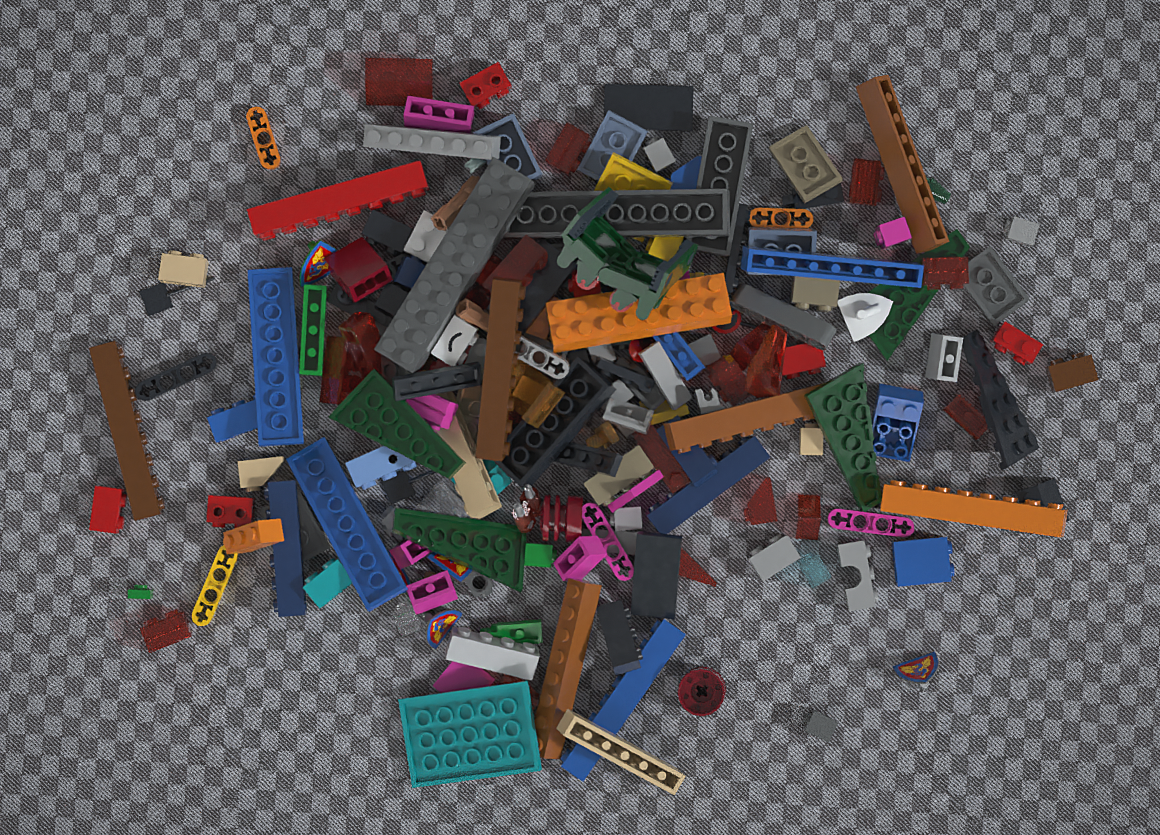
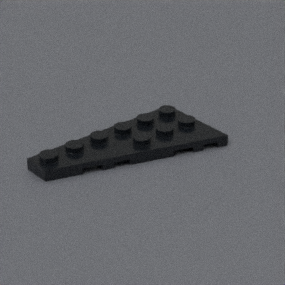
[962,329,1040,471]

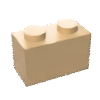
[158,250,209,288]

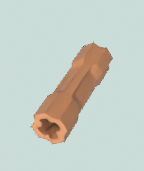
[431,176,480,231]
[456,298,489,332]

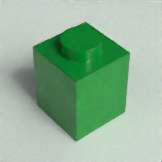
[524,543,557,568]

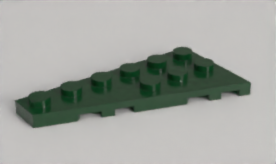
[868,229,970,361]
[328,369,466,479]

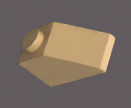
[238,456,285,492]

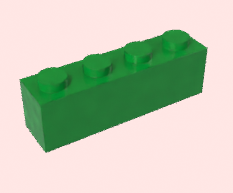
[299,285,327,376]

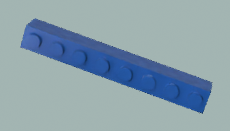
[741,246,924,288]
[560,618,686,782]

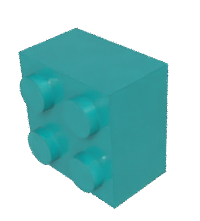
[303,558,352,609]

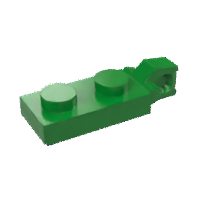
[480,619,543,644]

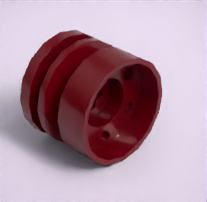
[540,494,583,542]
[678,666,726,716]

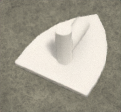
[837,293,893,342]

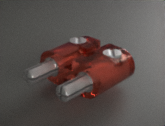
[512,484,543,533]

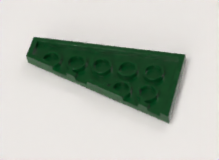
[804,362,882,512]
[392,508,527,593]

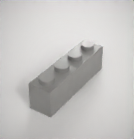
[445,627,539,680]

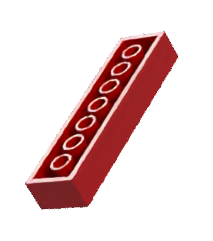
[247,160,430,241]

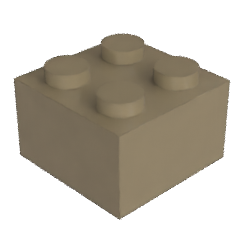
[789,276,840,313]

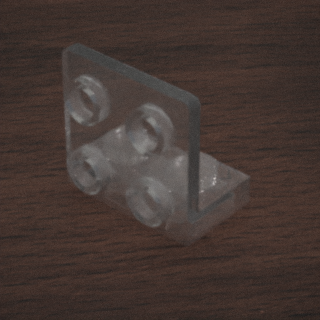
[413,480,469,518]

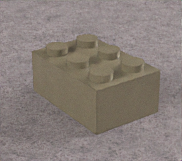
[583,445,654,506]

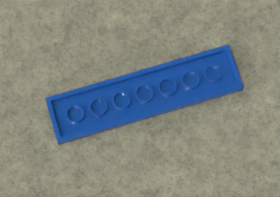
[247,267,304,447]
[286,437,408,612]

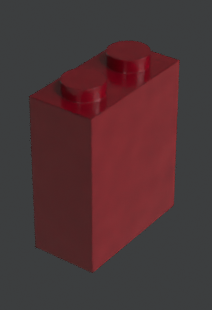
[324,237,393,302]

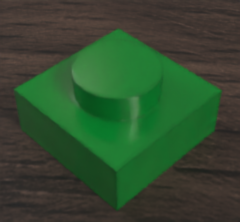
[128,585,153,599]

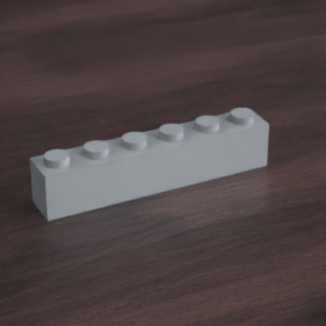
[363,124,501,160]

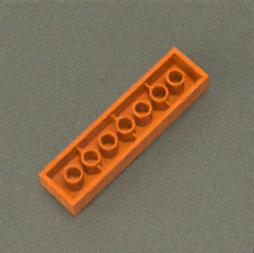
[546,273,732,353]
[880,480,1068,537]

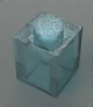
[798,552,832,589]

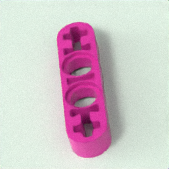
[582,502,634,581]
[827,509,914,537]

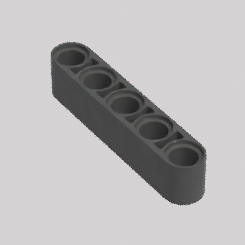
[729,283,837,350]

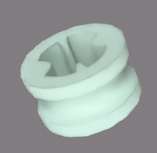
[464,158,486,174]

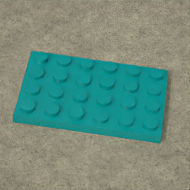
[398,681,542,788]

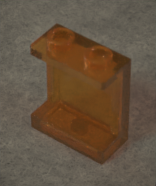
[511,359,565,428]

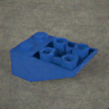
[872,383,924,462]

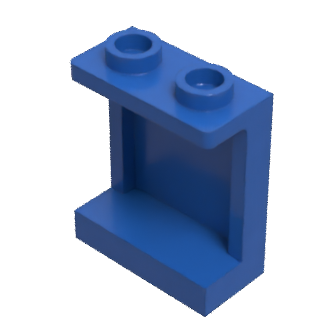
[891,536,955,587]

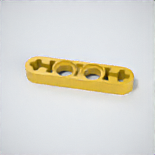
[192,545,239,626]

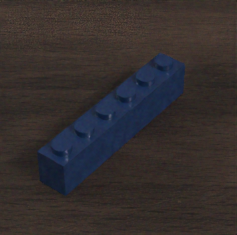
[646,436,771,534]
[264,480,307,617]

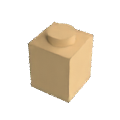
[799,424,823,455]

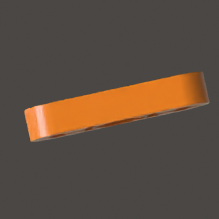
[246,107,281,170]
[749,208,813,228]

